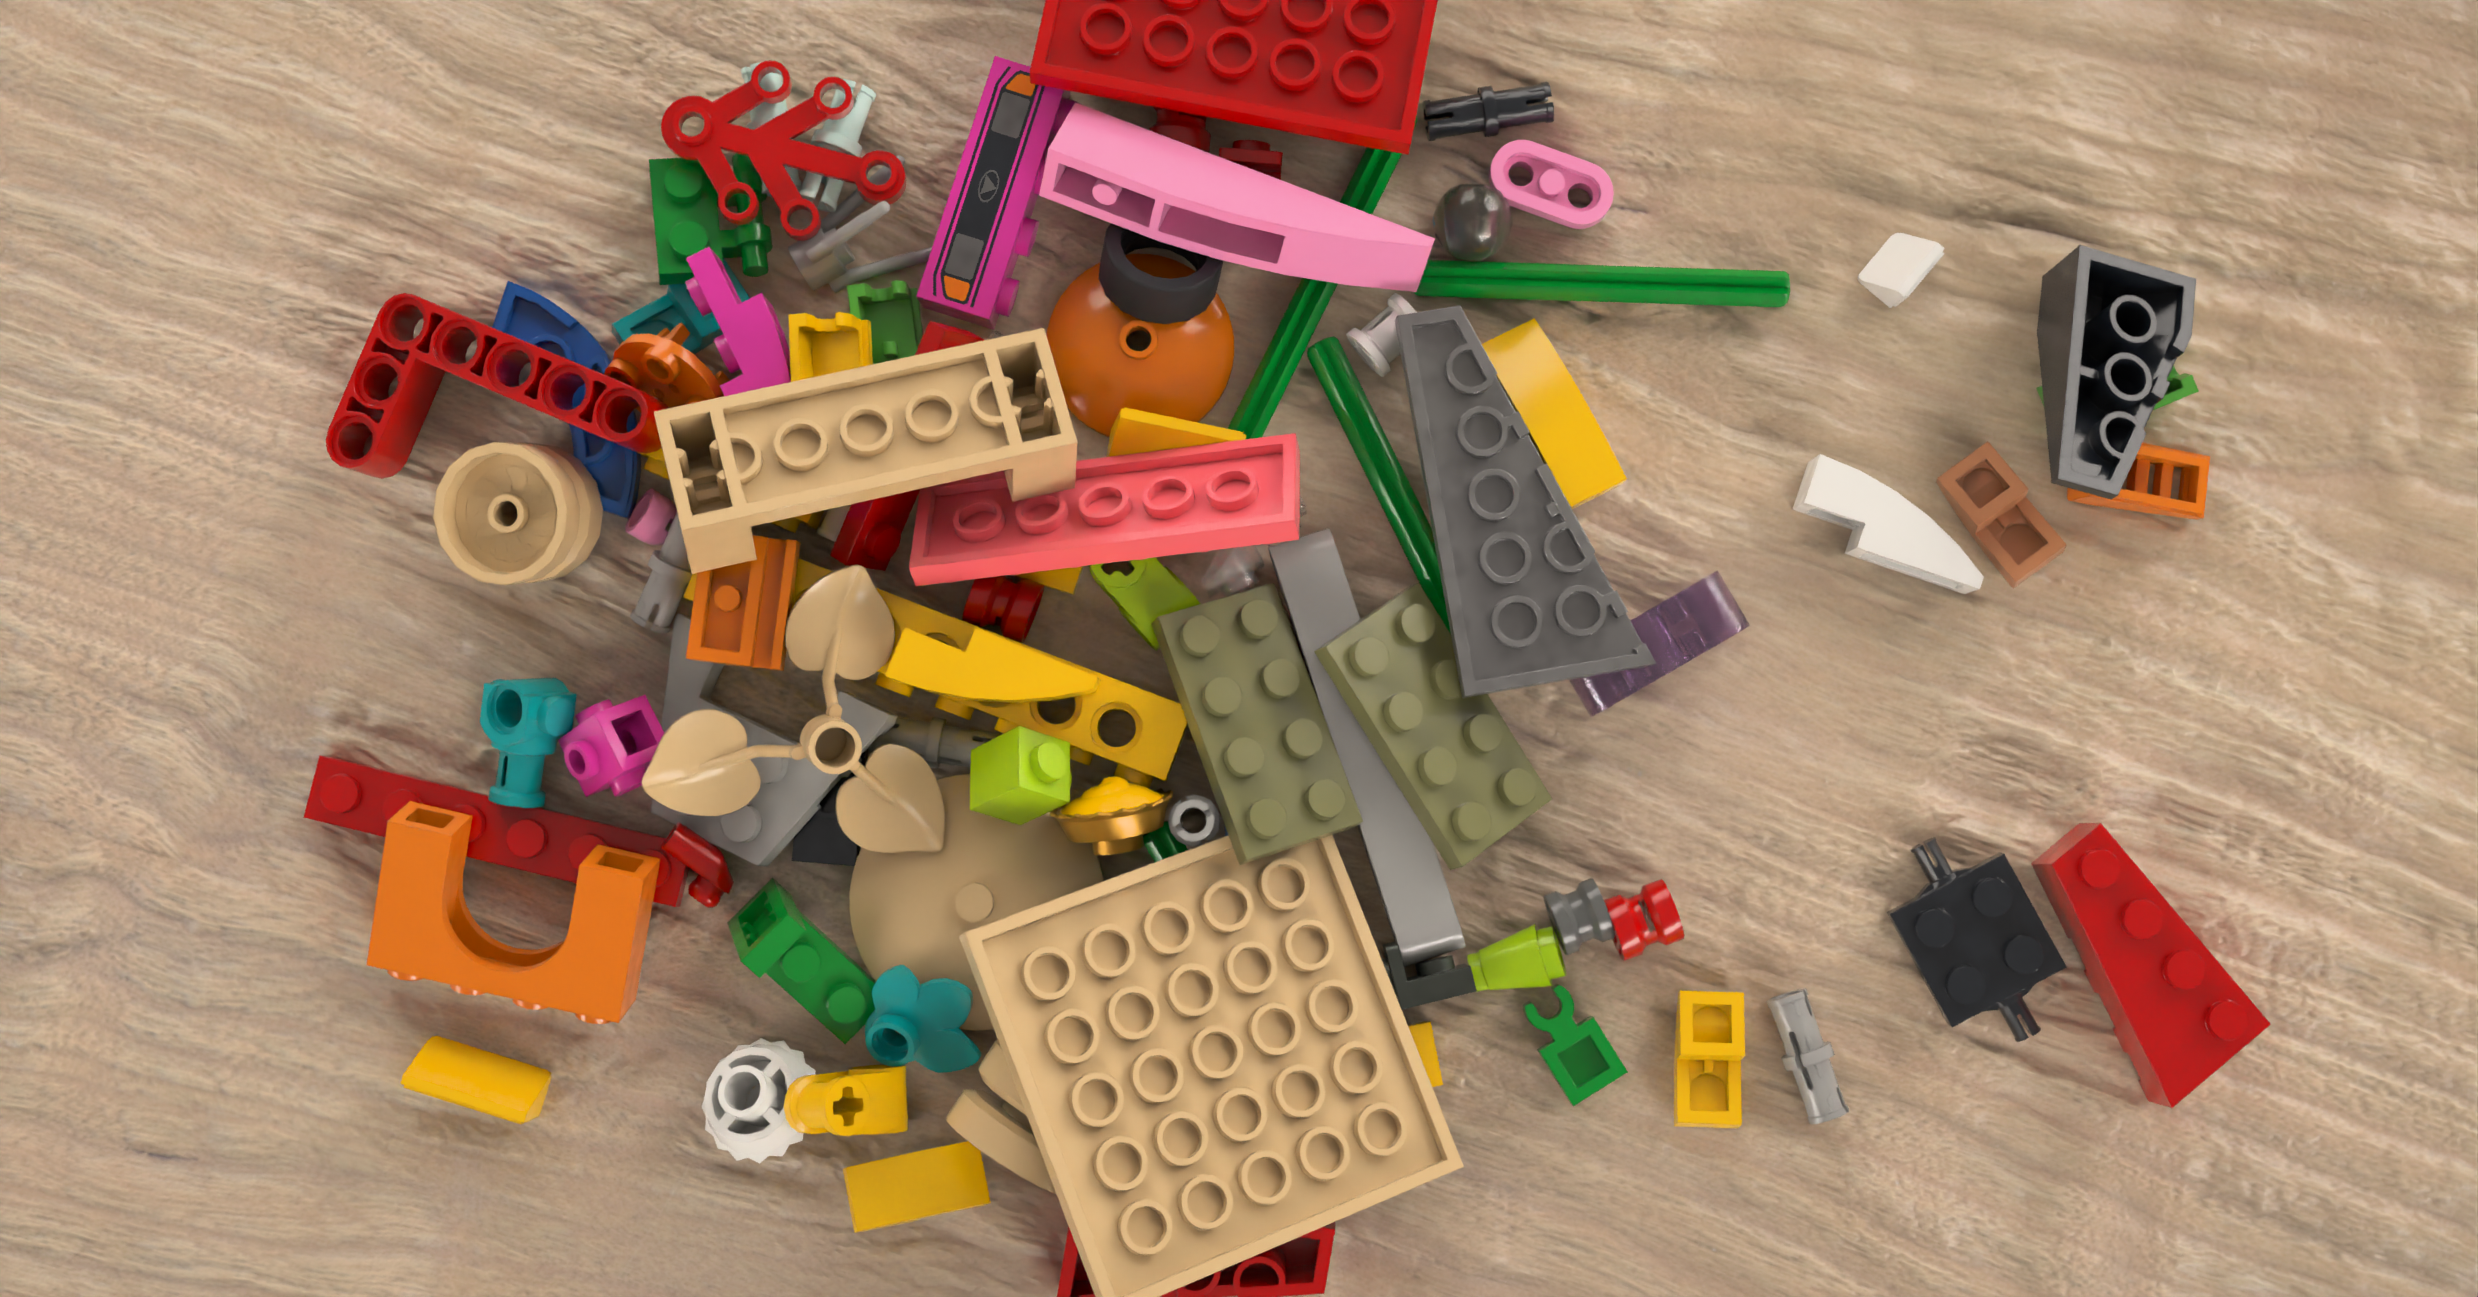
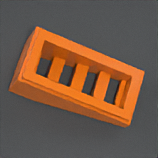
[2067,443,2210,520]

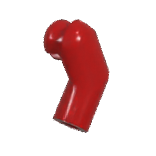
[661,822,734,908]

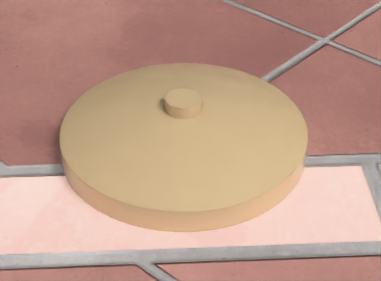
[849,774,1105,1030]

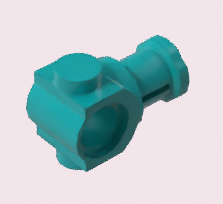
[480,678,577,808]

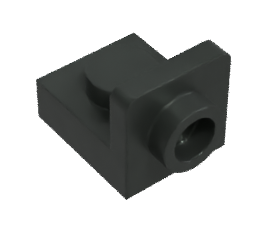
[1382,942,1477,1010]

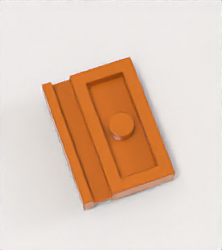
[686,535,801,671]

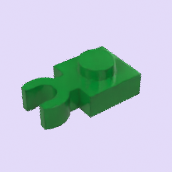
[1523,984,1628,1106]

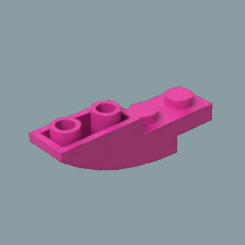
[685,247,791,396]

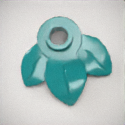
[865,964,982,1073]

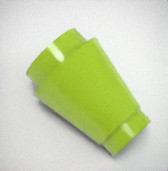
[1467,924,1566,992]

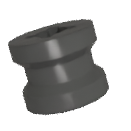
[1543,878,1615,955]

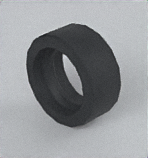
[1099,223,1223,324]

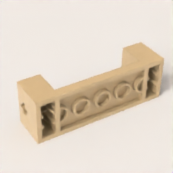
[654,328,1078,574]

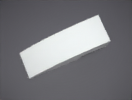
[1793,454,1984,594]

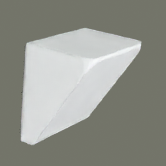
[1858,233,1945,308]

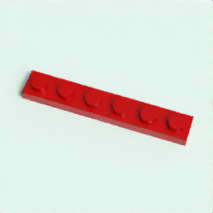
[303,755,690,907]

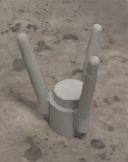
[788,155,932,293]

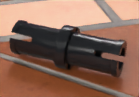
[1423,82,1554,141]

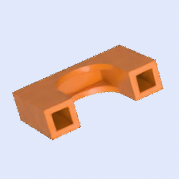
[366,801,660,1024]

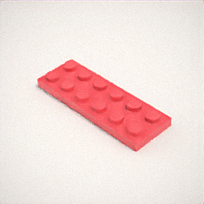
[909,433,1300,586]

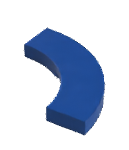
[492,281,641,519]

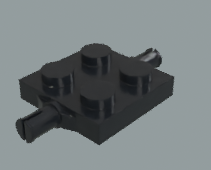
[1887,837,2067,1042]

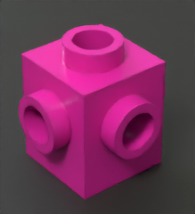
[558,695,664,797]

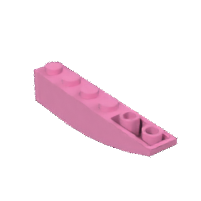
[1039,102,1435,292]

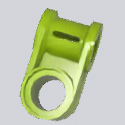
[1089,557,1201,651]

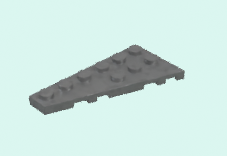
[1395,305,1656,698]

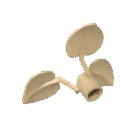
[641,565,945,853]

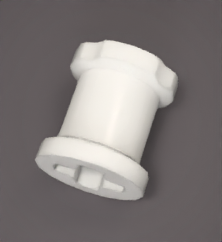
[1346,293,1416,377]

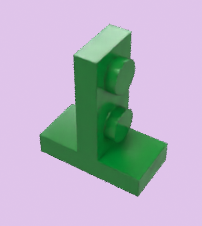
[727,877,876,1044]

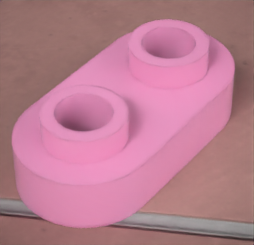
[1489,140,1614,229]

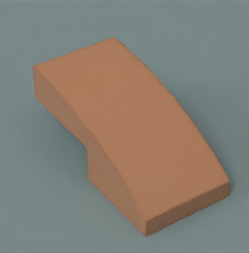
[1936,441,2067,589]

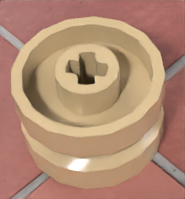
[433,442,603,585]
[946,1040,1056,1194]

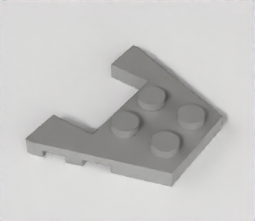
[651,613,898,866]

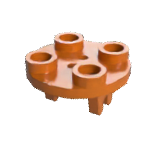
[604,323,730,413]

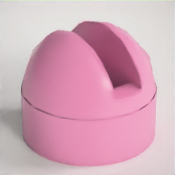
[625,489,677,545]

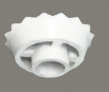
[701,1038,816,1164]

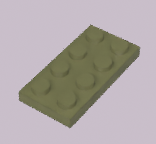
[1152,583,1363,865]
[1314,583,1552,870]

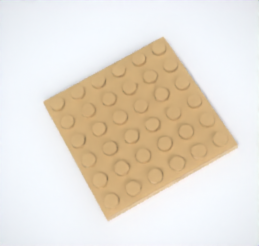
[959,835,1464,1297]

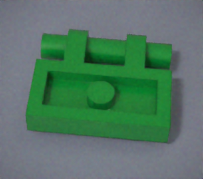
[649,153,773,285]

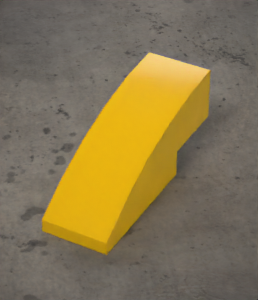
[1482,318,1627,509]
[885,627,1101,703]

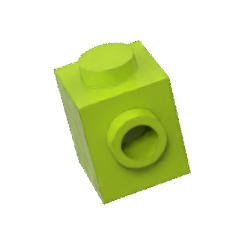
[970,726,1072,825]

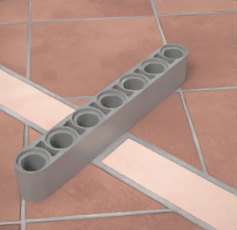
[1268,528,1466,967]

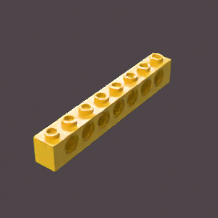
[684,559,1188,788]

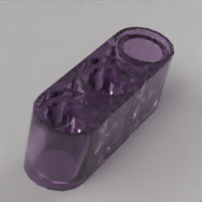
[1569,570,1750,717]

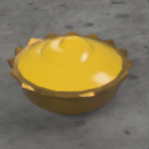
[1049,776,1174,855]

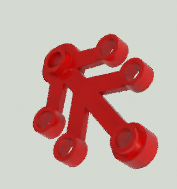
[661,60,906,241]

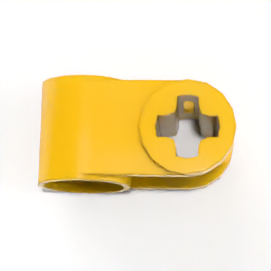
[784,1064,908,1136]

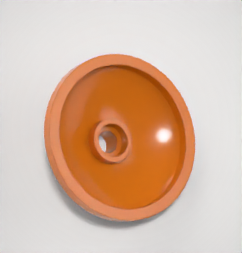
[1046,254,1234,438]

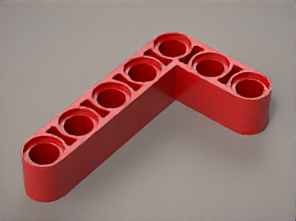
[326,293,669,479]

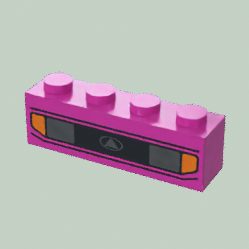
[916,56,1078,330]

